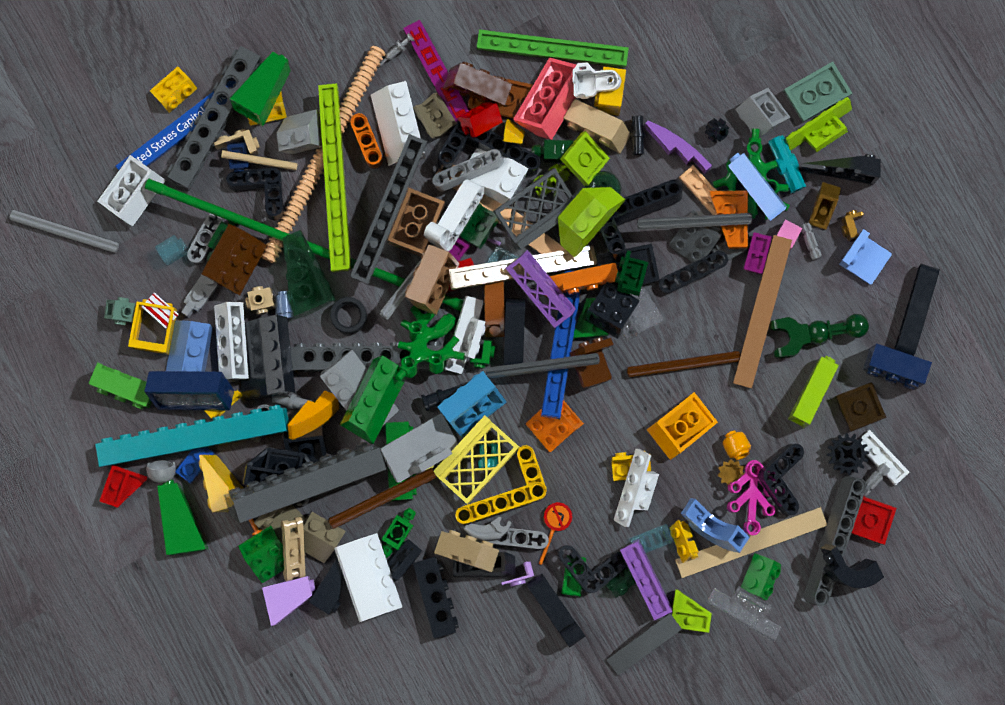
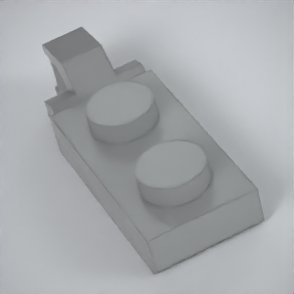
[181,275,219,318]

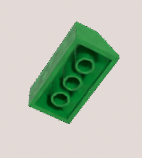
[340,355,406,444]

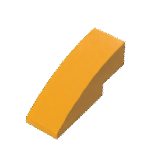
[288,391,339,440]

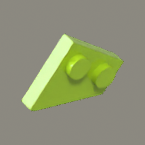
[672,589,712,633]

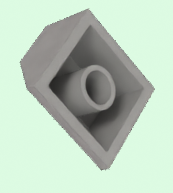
[735,88,791,138]
[277,109,322,154]

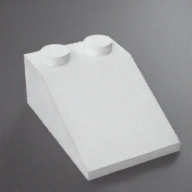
[459,148,529,204]

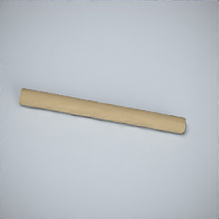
[221,150,298,170]

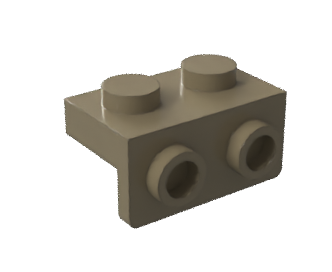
[413,93,457,139]

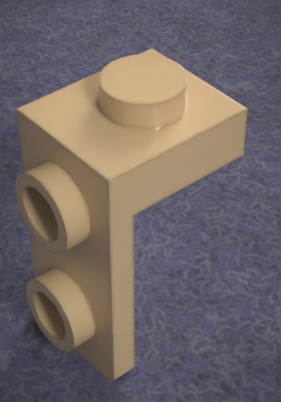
[214,129,260,156]

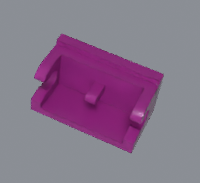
[744,232,773,276]

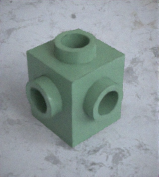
[104,297,136,325]

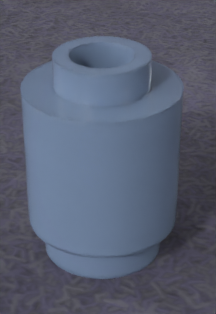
[274,291,295,319]

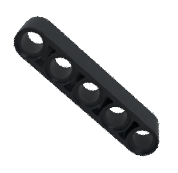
[894,264,940,356]

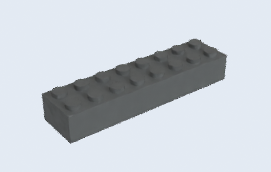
[224,442,386,523]

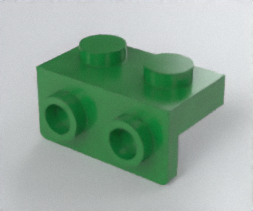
[740,553,781,600]

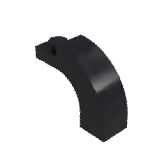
[820,544,884,588]

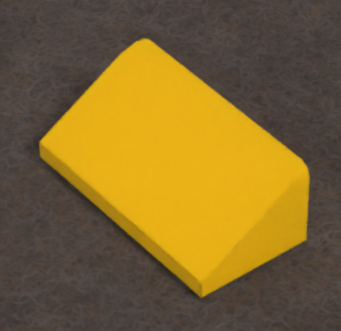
[504,119,525,144]

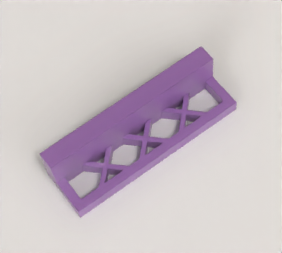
[506,250,576,328]
[620,539,672,620]

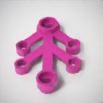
[727,460,776,536]

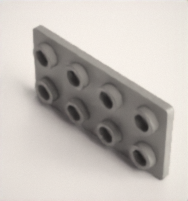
[380,414,458,483]

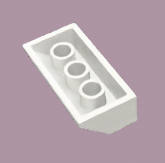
[371,81,425,167]
[334,533,402,622]

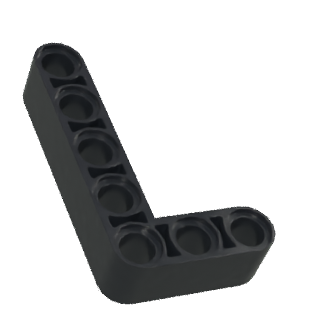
[437,121,540,176]
[598,179,683,262]

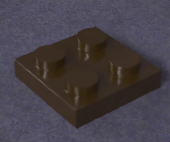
[835,382,887,432]

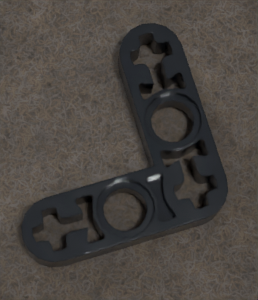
[226,168,284,221]
[758,443,804,515]
[557,545,628,593]

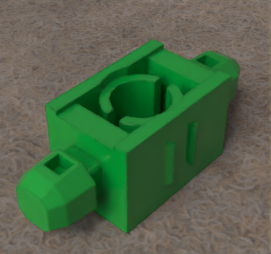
[381,508,416,558]

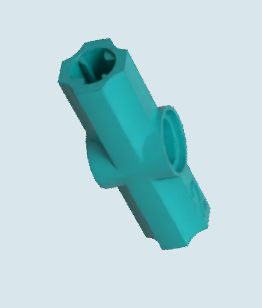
[768,135,806,194]

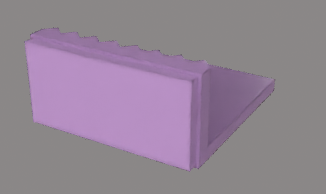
[502,562,534,587]

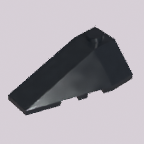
[799,154,881,185]

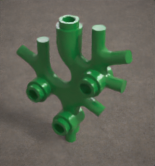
[713,128,790,220]
[395,306,465,382]

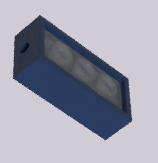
[144,371,234,411]

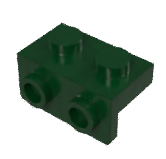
[615,250,648,296]

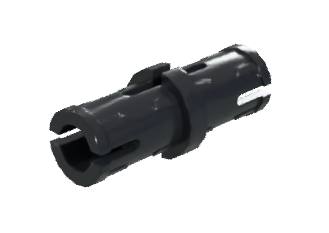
[630,116,645,155]

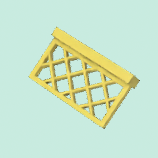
[434,415,520,505]

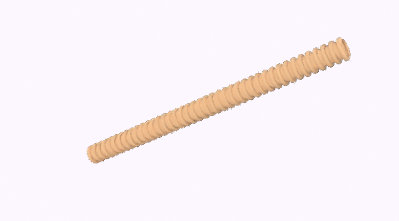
[261,46,386,263]

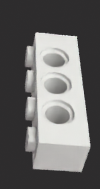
[214,302,249,382]

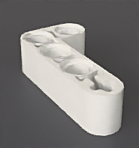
[424,179,485,251]

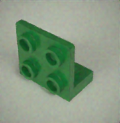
[238,526,284,583]

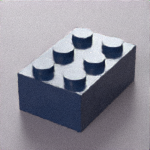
[863,343,932,390]

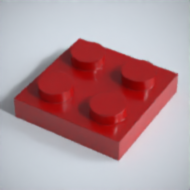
[851,496,897,545]

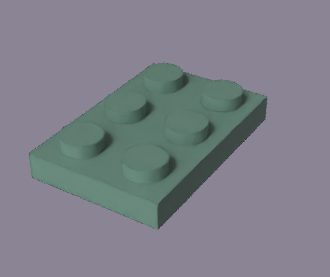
[784,62,852,123]

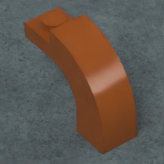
[484,281,505,337]

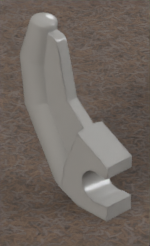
[464,517,512,541]

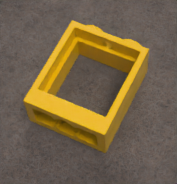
[128,299,177,355]

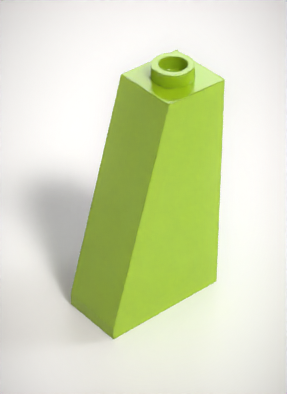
[788,356,839,428]

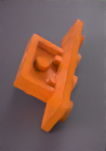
[544,263,618,297]

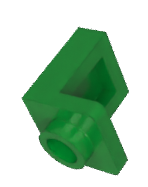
[470,340,495,369]

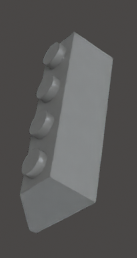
[320,349,399,425]

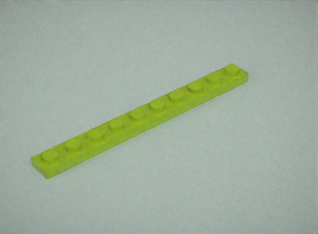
[318,83,351,272]

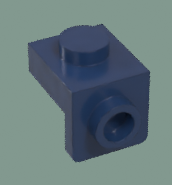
[227,142,249,171]

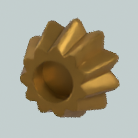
[718,459,744,487]

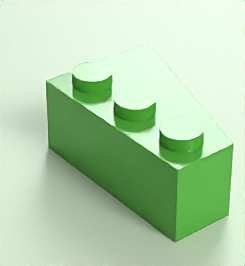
[89,362,152,410]

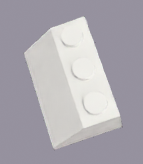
[97,155,165,226]

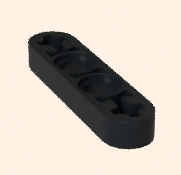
[659,251,729,293]

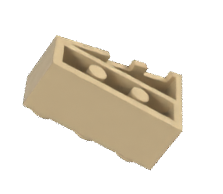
[564,99,630,154]
[434,530,499,572]

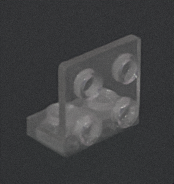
[622,288,664,342]

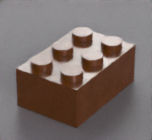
[201,224,267,296]

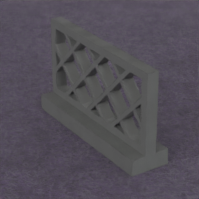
[493,168,574,250]

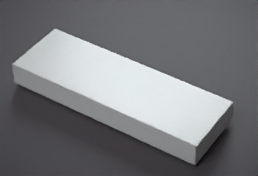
[861,430,909,486]

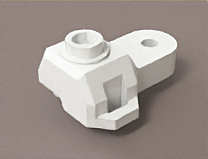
[573,62,621,99]

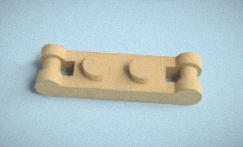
[281,517,305,582]

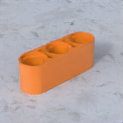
[350,113,383,168]

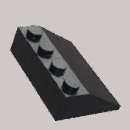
[240,315,295,401]

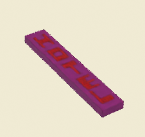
[403,20,469,122]

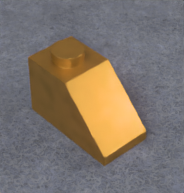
[809,182,841,230]

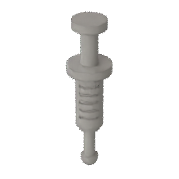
[379,33,414,66]

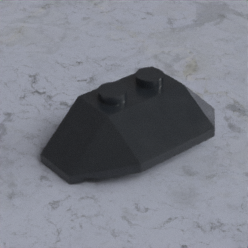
[243,447,310,484]

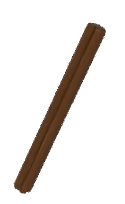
[627,351,740,377]
[328,468,436,529]

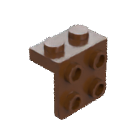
[569,337,614,388]

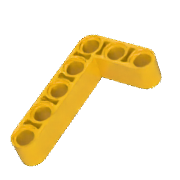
[455,445,547,525]

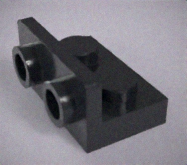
[388,539,423,581]

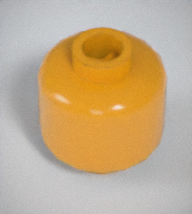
[722,430,751,460]

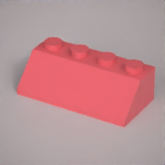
[513,57,582,140]

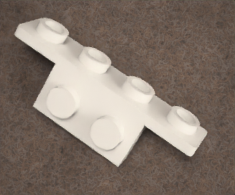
[444,296,485,374]
[614,449,659,527]

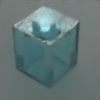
[155,235,187,266]

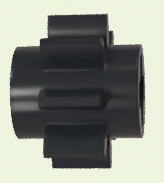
[705,118,729,142]

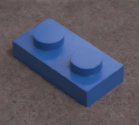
[176,447,215,484]

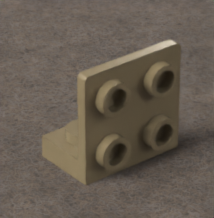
[254,504,306,545]

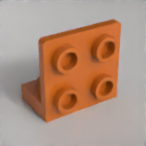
[526,400,584,452]

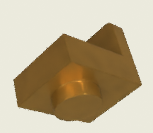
[841,210,864,241]

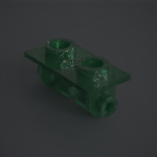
[606,566,636,598]

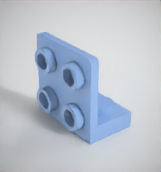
[839,229,892,285]

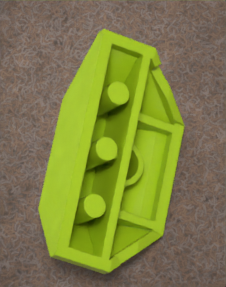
[558,187,625,258]

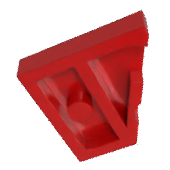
[99,465,148,508]

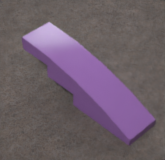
[644,121,712,174]

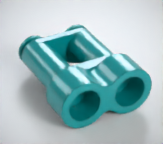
[478,443,499,468]

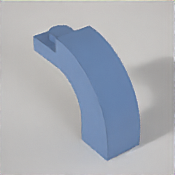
[681,498,750,553]

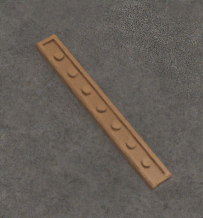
[733,235,792,388]

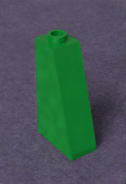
[230,52,291,126]
[157,480,208,555]

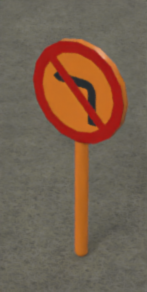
[539,502,572,565]

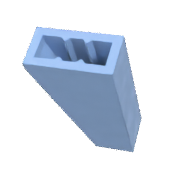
[728,153,787,221]

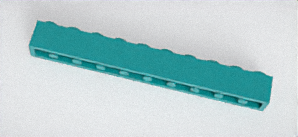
[95,405,289,467]

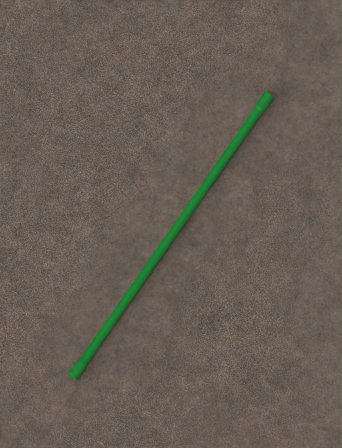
[145,178,464,312]

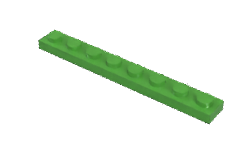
[477,30,629,68]

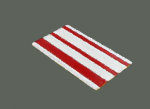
[142,293,179,328]

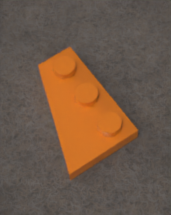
[709,191,748,249]

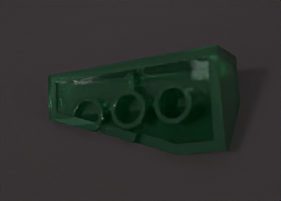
[283,230,335,316]

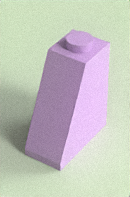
[262,576,316,626]

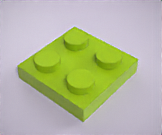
[560,131,610,186]

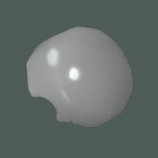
[146,460,176,483]

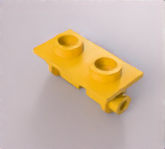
[670,520,699,563]

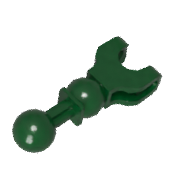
[769,314,869,359]

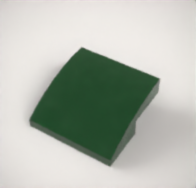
[459,203,499,249]

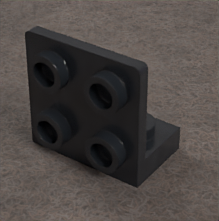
[585,282,639,339]

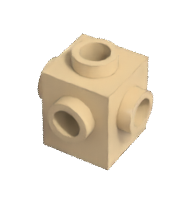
[245,286,275,315]

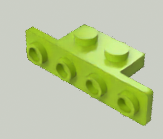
[786,97,852,152]

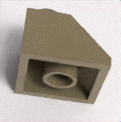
[303,511,345,563]

